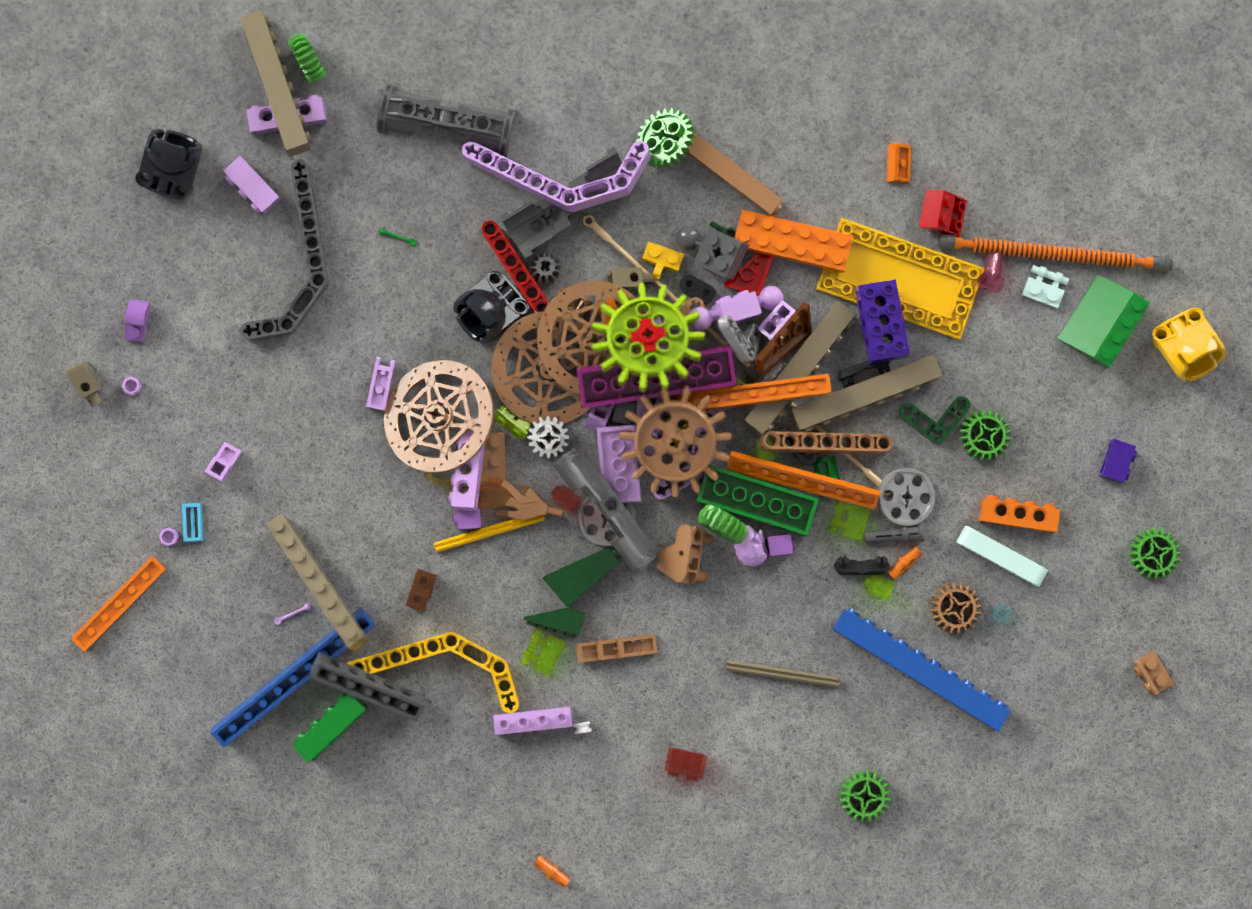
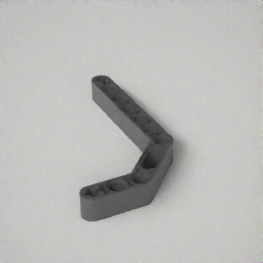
[240,159,329,341]

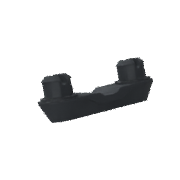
[838,360,891,388]
[834,556,890,575]

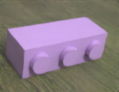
[224,156,281,215]

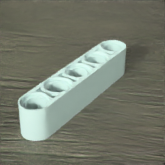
[956,526,1048,587]

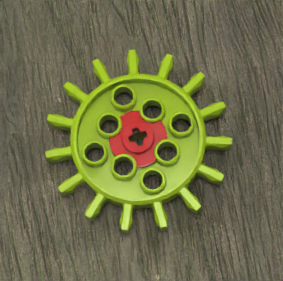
[592,283,705,392]

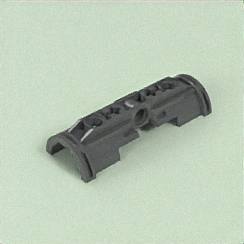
[377,84,517,158]
[500,147,640,258]
[552,448,655,572]

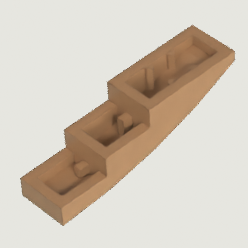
[576,634,658,663]

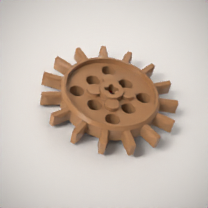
[619,386,732,497]

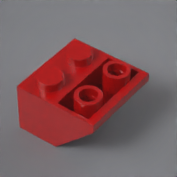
[919,190,967,237]

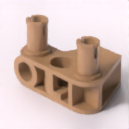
[657,524,713,584]

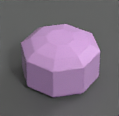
[122,376,142,396]
[159,527,179,547]

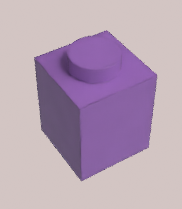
[454,509,482,530]
[767,534,796,556]

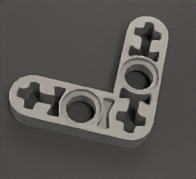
[718,315,761,364]

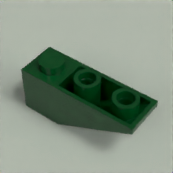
[523,608,586,638]

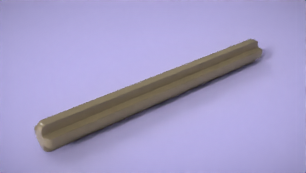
[726,660,840,687]

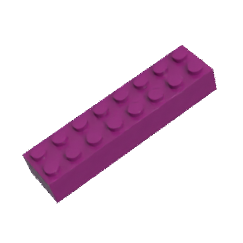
[577,345,736,408]

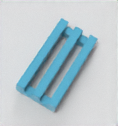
[182,503,203,542]

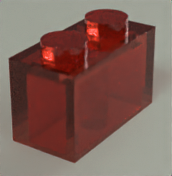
[551,484,582,515]
[664,747,707,781]

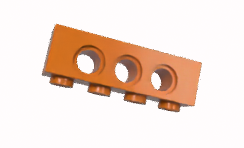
[978,495,1060,533]

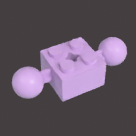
[689,286,784,332]

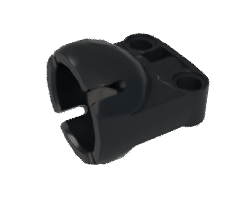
[135,129,202,200]
[453,270,529,344]

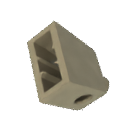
[607,268,652,291]
[66,362,102,407]

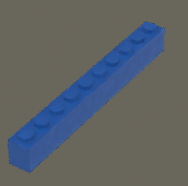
[211,607,375,748]
[832,608,1011,731]

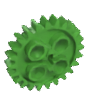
[636,108,695,169]

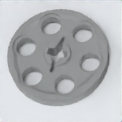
[878,468,935,526]
[578,496,636,546]

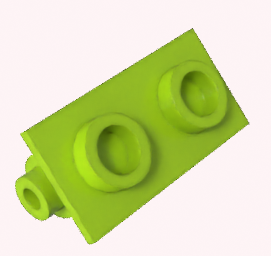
[493,405,532,441]

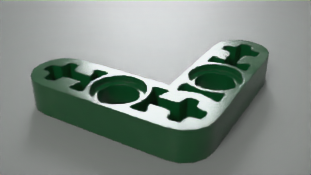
[899,396,970,444]

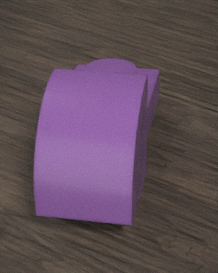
[124,299,150,342]

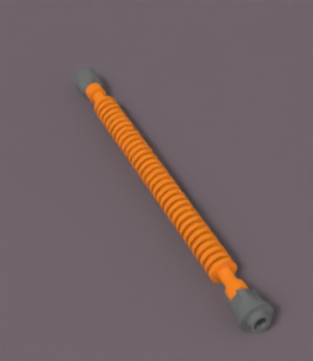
[938,234,1173,274]

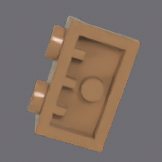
[1133,650,1174,696]

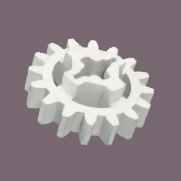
[527,416,569,458]

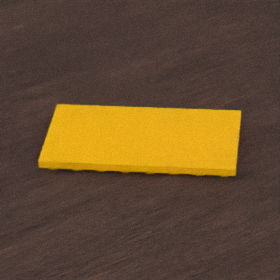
[816,218,985,340]

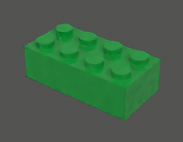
[292,692,369,763]

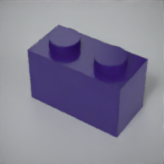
[1099,439,1137,483]

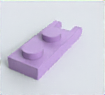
[366,357,396,411]

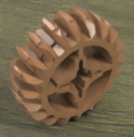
[930,582,982,634]

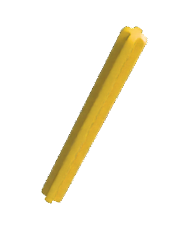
[434,515,545,552]

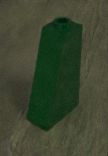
[542,548,620,607]

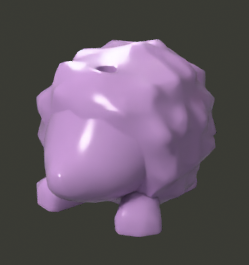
[734,525,769,567]

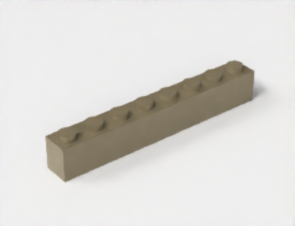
[240,10,312,157]
[743,300,855,436]
[790,355,943,432]
[266,514,370,652]

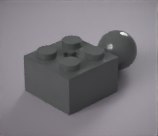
[676,226,749,280]

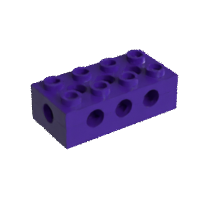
[855,279,910,364]

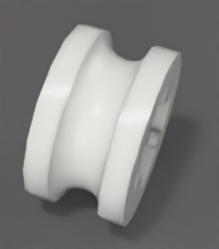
[573,721,591,734]

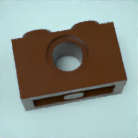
[405,569,438,612]

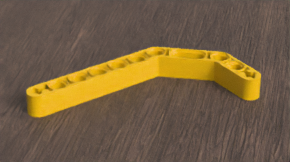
[347,632,519,713]

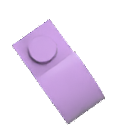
[204,442,242,483]

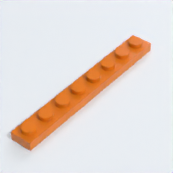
[675,374,832,411]
[726,451,880,510]

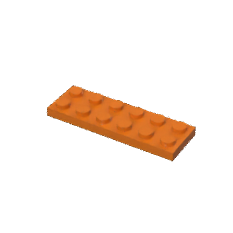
[735,209,854,273]

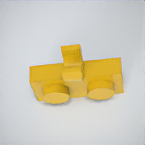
[642,241,684,280]

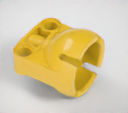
[1152,308,1226,381]

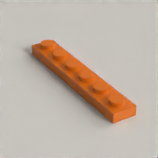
[71,556,167,652]

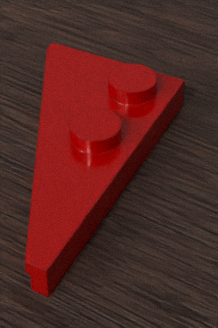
[724,253,774,296]

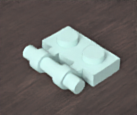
[1021,265,1069,309]

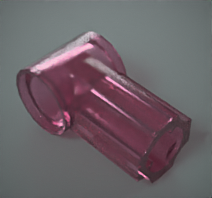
[978,253,1004,293]

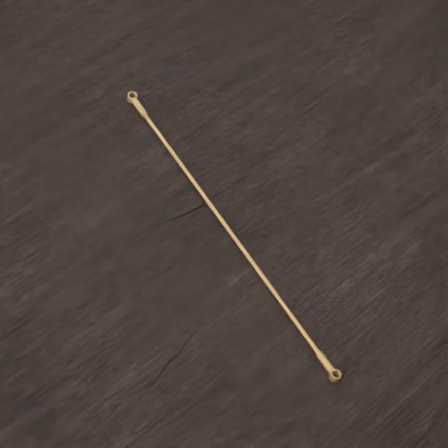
[583,215,892,495]

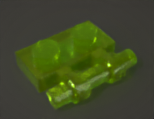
[830,500,871,541]
[520,628,566,677]

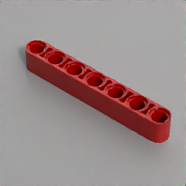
[482,220,559,332]

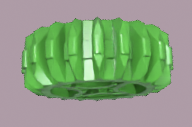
[288,33,326,84]
[959,410,1012,461]
[698,505,749,544]
[1128,528,1182,580]
[839,770,891,823]

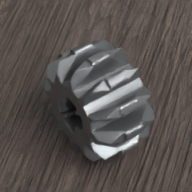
[529,251,562,284]

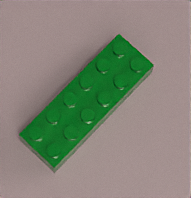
[696,465,819,536]

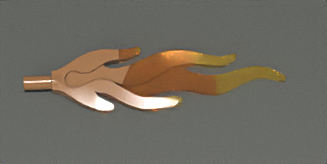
[424,472,563,520]

